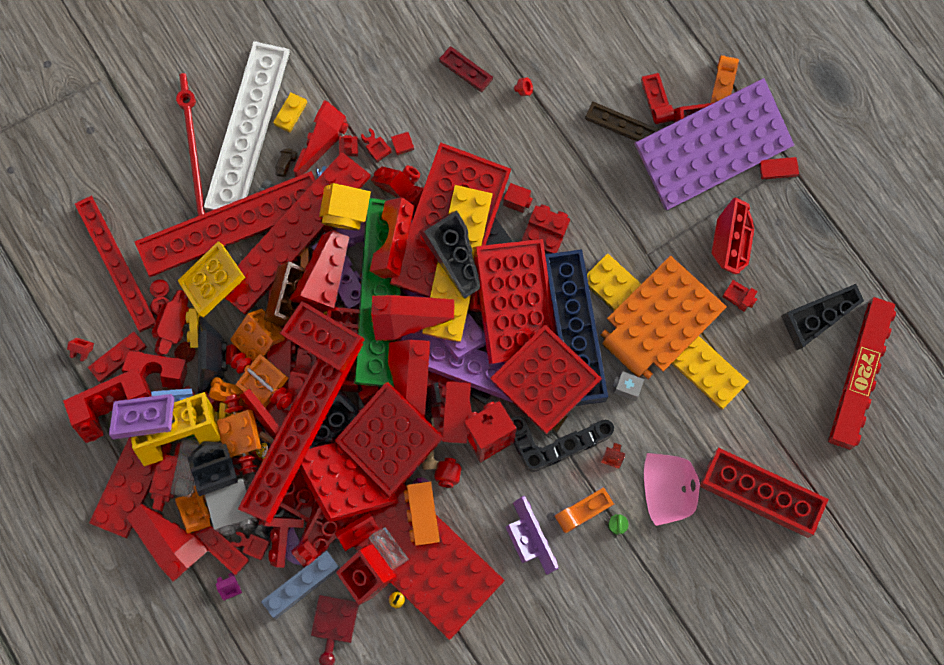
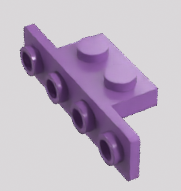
[506,496,559,575]

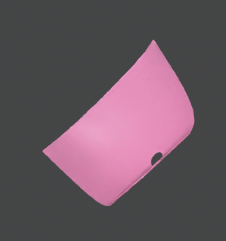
[644,453,700,526]

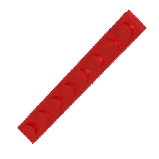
[75,195,156,333]

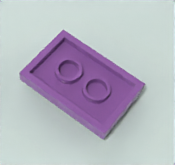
[109,394,174,439]

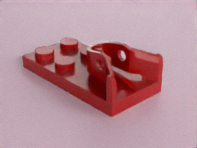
[280,301,365,373]

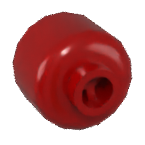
[434,458,462,488]

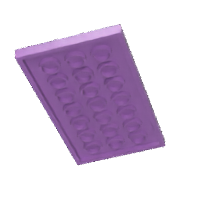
[634,78,794,210]

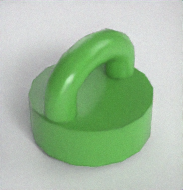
[608,514,629,535]

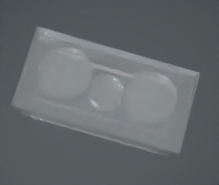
[369,527,408,570]

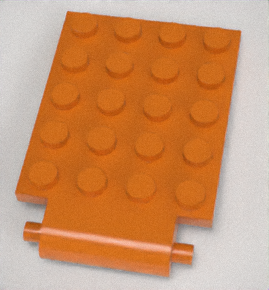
[600,255,727,379]

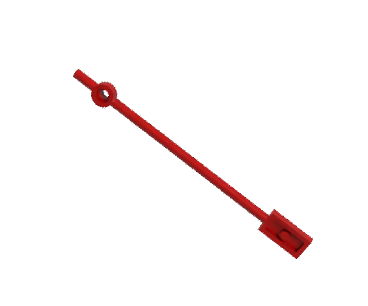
[176,73,205,260]

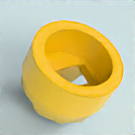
[389,592,405,608]

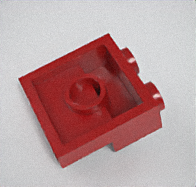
[521,205,570,254]

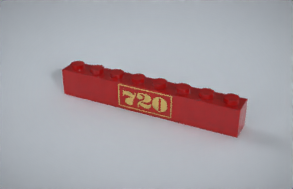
[828,297,896,450]

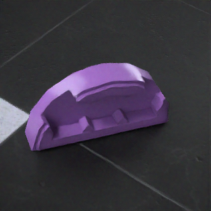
[285,527,301,565]

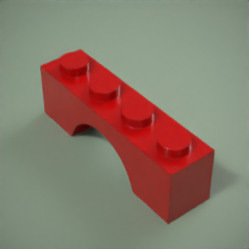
[370,197,414,279]

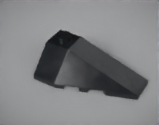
[419,210,480,299]
[309,390,359,449]

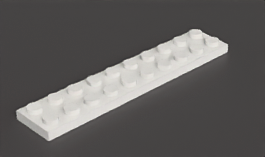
[204,41,290,211]

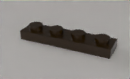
[585,101,660,141]

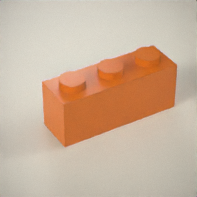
[404,481,440,546]

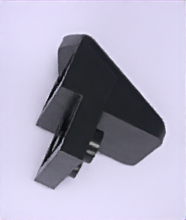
[187,441,238,496]

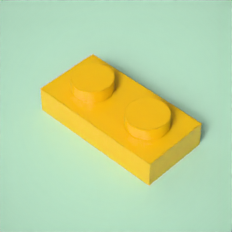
[273,92,307,133]
[186,307,200,348]

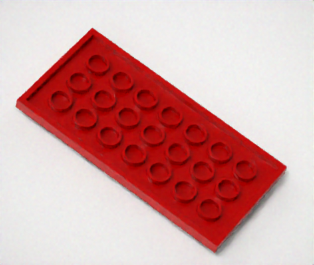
[390,142,511,298]
[353,484,505,640]

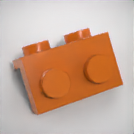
[175,486,211,534]

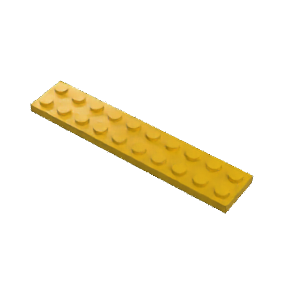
[587,254,749,410]

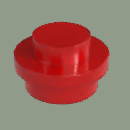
[150,279,169,298]

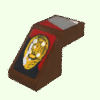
[251,431,274,464]

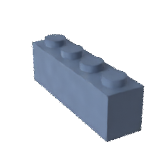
[261,551,340,619]

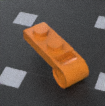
[710,55,739,103]
[554,487,614,533]

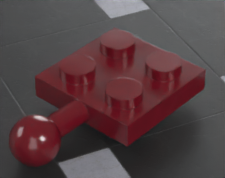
[311,595,359,665]

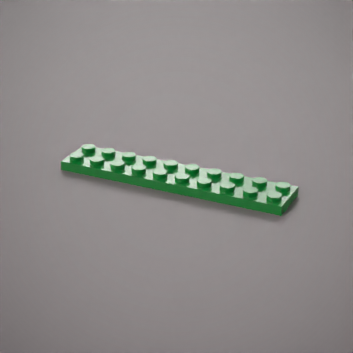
[354,198,400,387]

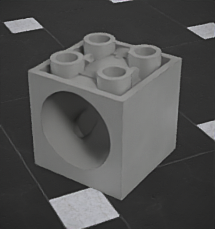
[205,479,259,536]

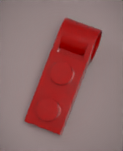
[641,73,675,125]

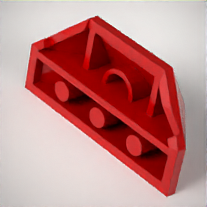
[711,197,754,275]

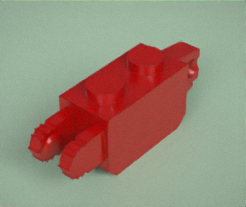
[151,290,190,355]
[149,442,183,512]

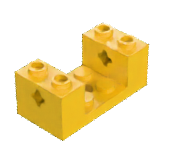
[131,392,221,466]

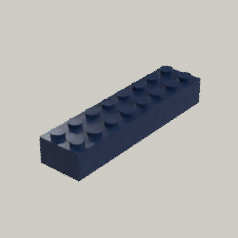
[545,249,608,406]

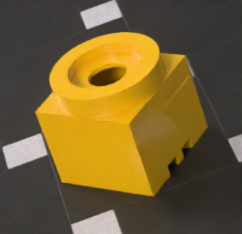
[319,183,371,231]

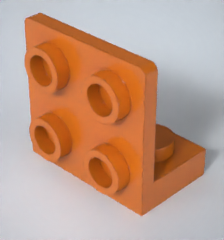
[230,308,285,363]

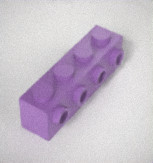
[312,243,361,309]

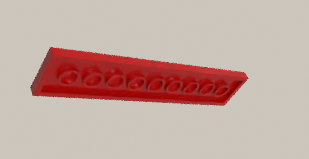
[225,152,371,315]
[134,171,316,277]
[238,343,363,523]

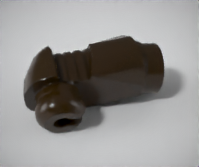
[275,148,298,177]

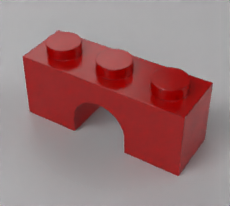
[122,351,188,389]

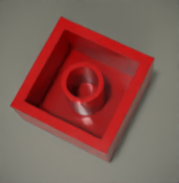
[336,544,397,605]

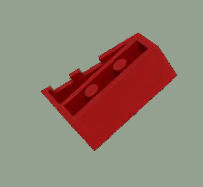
[439,381,471,444]

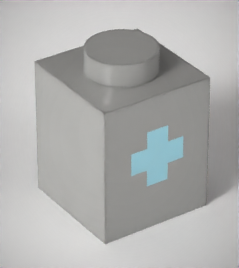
[613,371,644,401]

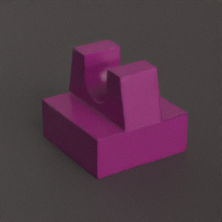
[216,572,242,601]

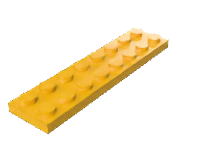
[422,185,493,342]

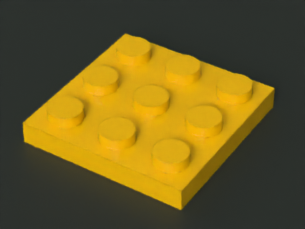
[177,241,245,318]

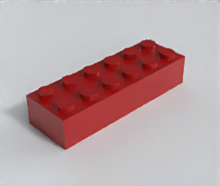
[700,447,829,538]

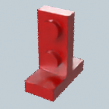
[259,517,304,568]

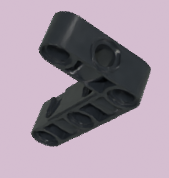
[511,416,614,472]

